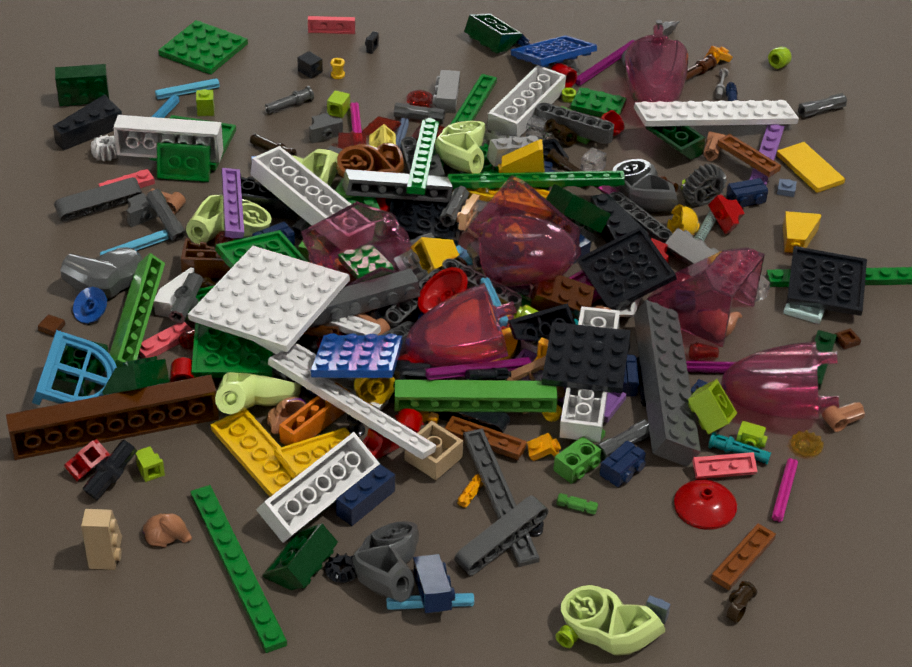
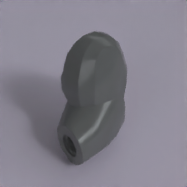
[613,159,678,212]
[61,247,143,299]
[352,521,419,602]

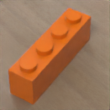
[279,382,350,446]

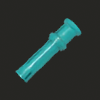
[708,431,771,465]

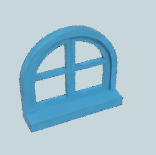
[32,330,117,405]

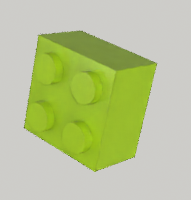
[688,379,737,434]

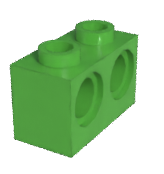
[553,436,601,484]

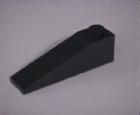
[508,303,575,342]

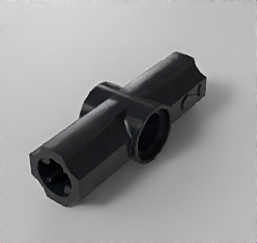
[393,360,432,380]
[82,440,137,500]

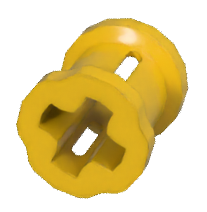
[330,58,345,79]

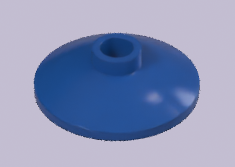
[73,287,107,324]

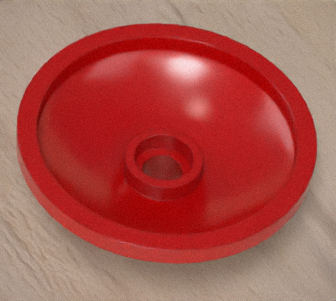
[418,267,468,316]
[674,480,737,530]

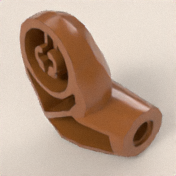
[337,143,404,178]

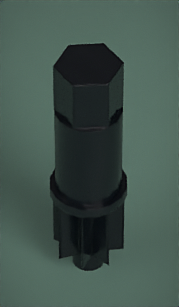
[465,368,511,381]

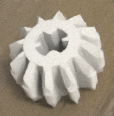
[91,134,117,162]

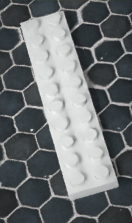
[634,100,799,126]

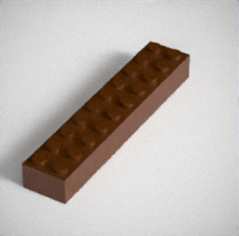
[6,375,219,460]

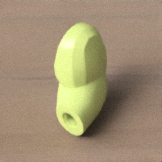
[435,121,485,174]
[293,149,339,186]
[186,194,272,244]
[215,372,302,414]
[561,585,665,655]

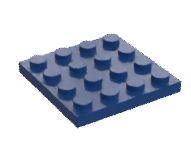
[510,35,597,67]
[311,333,403,378]

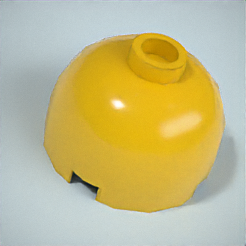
[667,204,700,235]
[354,377,395,405]

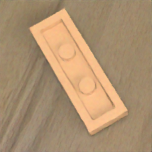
[456,194,480,231]

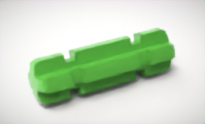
[557,493,598,515]

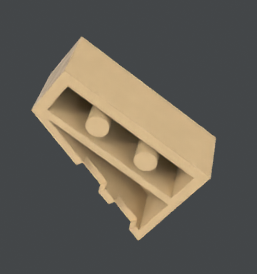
[81,509,122,570]

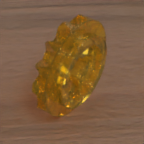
[791,430,824,456]

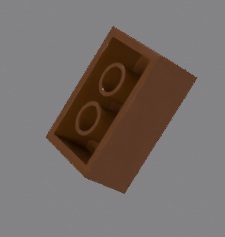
[530,268,595,321]

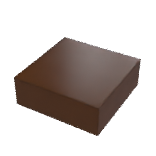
[38,314,65,336]
[835,328,861,350]

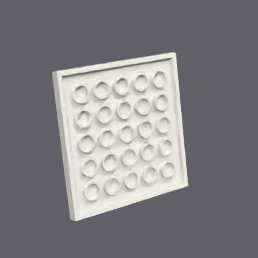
[188,246,350,352]

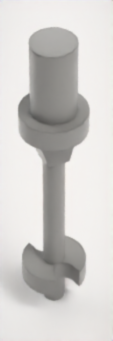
[715,68,729,99]

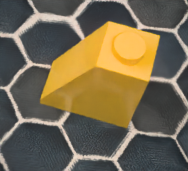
[498,139,545,173]
[783,211,821,253]
[410,237,459,274]

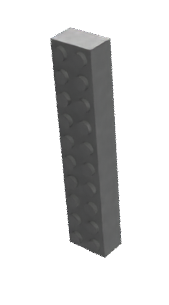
[634,300,701,466]

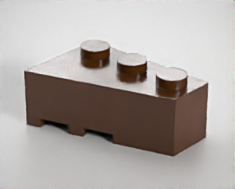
[181,238,230,279]

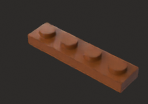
[717,134,781,177]
[444,416,527,460]
[711,523,776,590]

